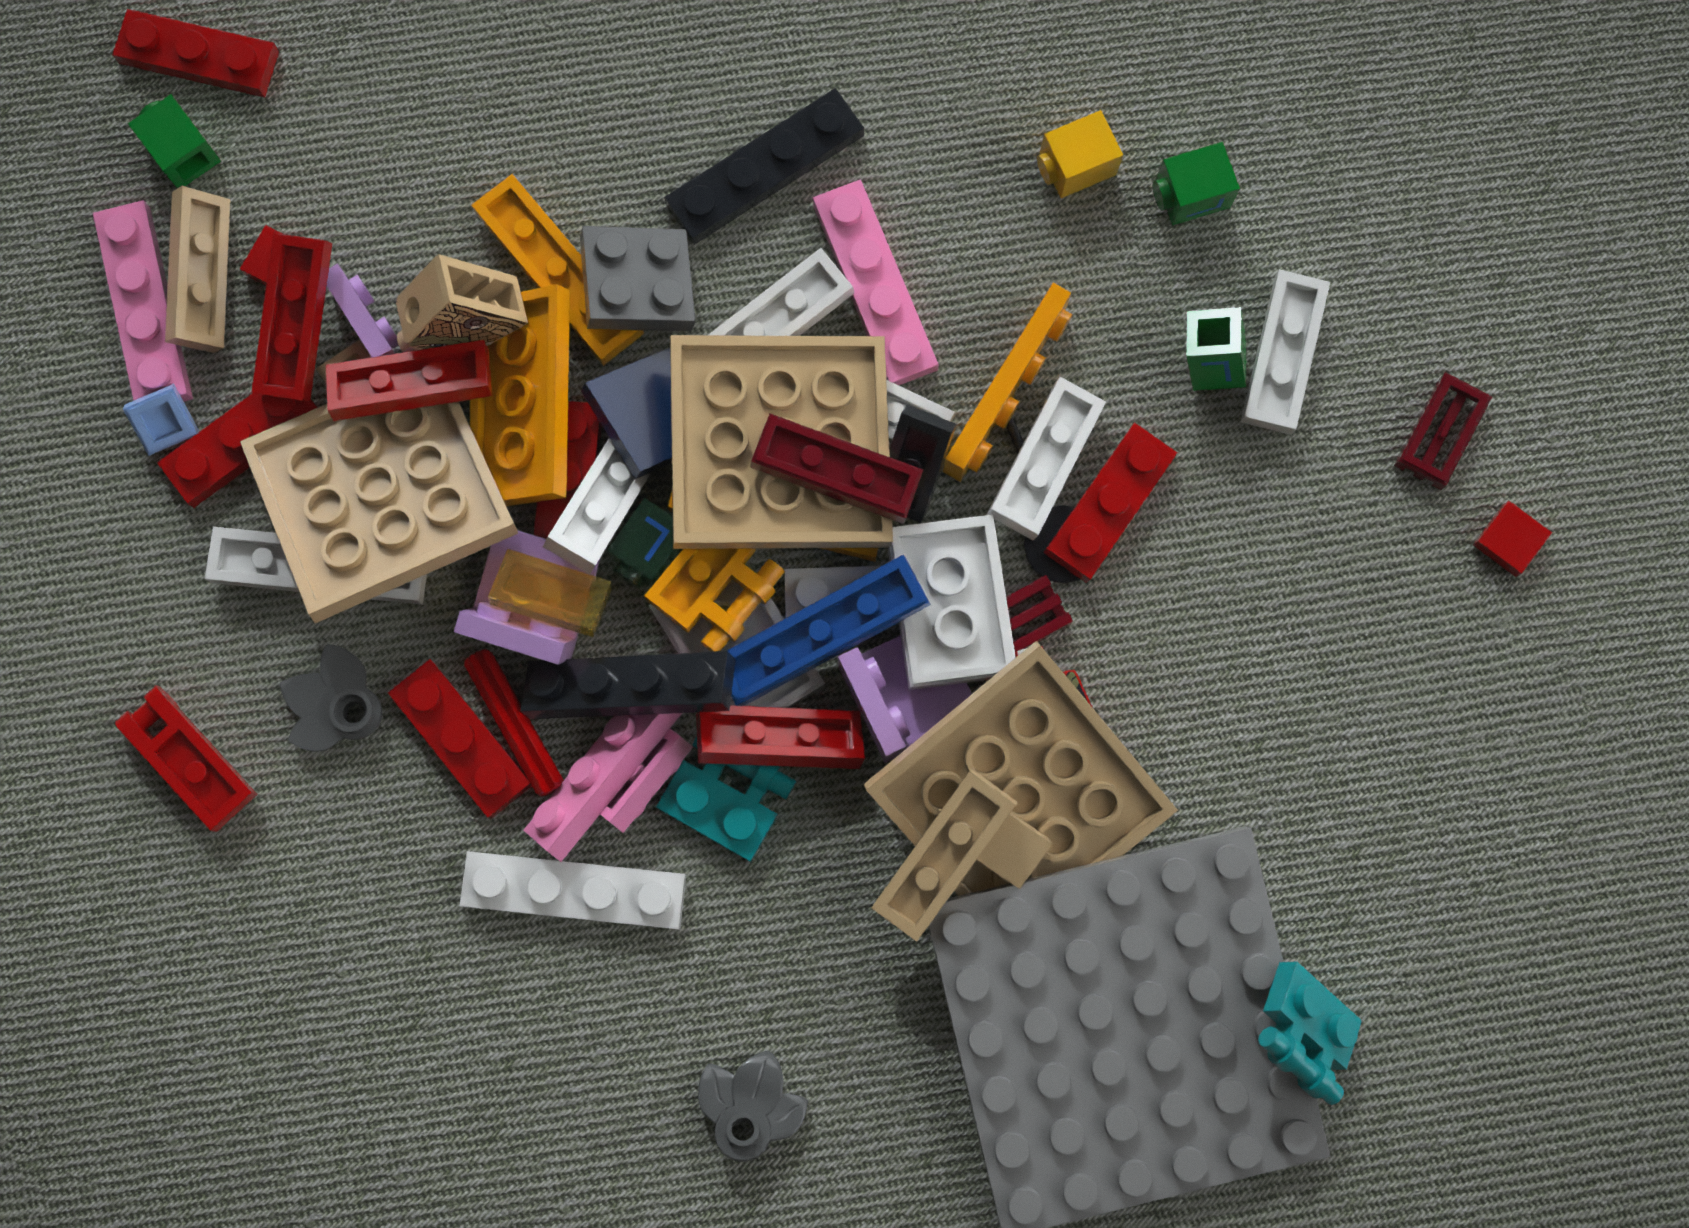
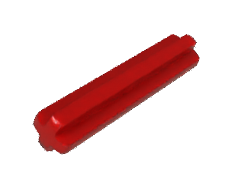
[464,649,564,797]

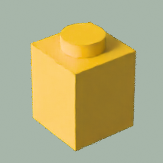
[1037,110,1123,198]

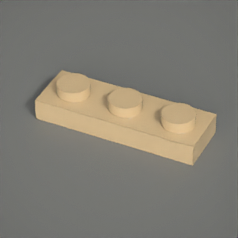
[165,186,230,353]
[871,769,1018,942]

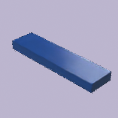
[727,554,931,706]

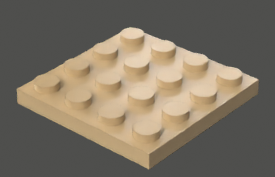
[670,335,893,549]
[240,402,518,623]
[864,641,1178,896]

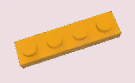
[471,174,644,366]
[943,282,1073,482]

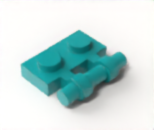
[656,736,797,862]
[1258,961,1362,1105]

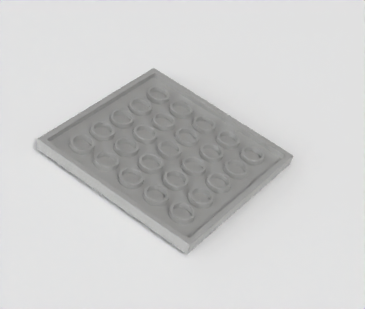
[928,826,1331,1228]

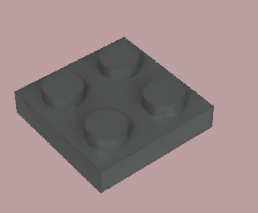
[580,226,695,331]

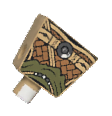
[396,254,528,352]

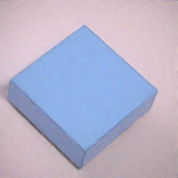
[123,384,199,456]

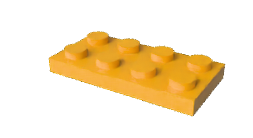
[469,284,570,506]

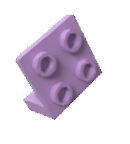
[454,530,600,665]
[838,636,972,763]

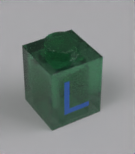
[607,498,683,589]

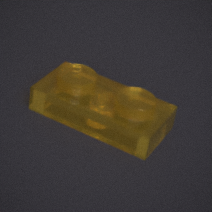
[488,549,612,637]

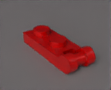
[115,685,258,832]

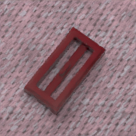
[1394,372,1492,490]
[1006,575,1073,652]

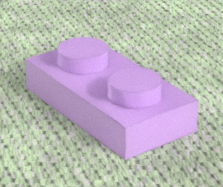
[327,264,399,357]

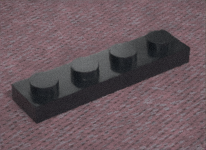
[664,88,864,245]
[520,651,736,719]

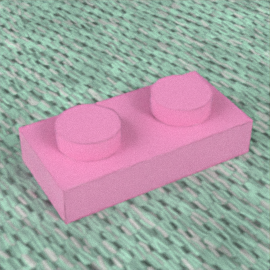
[600,729,693,833]

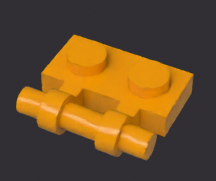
[644,548,785,652]

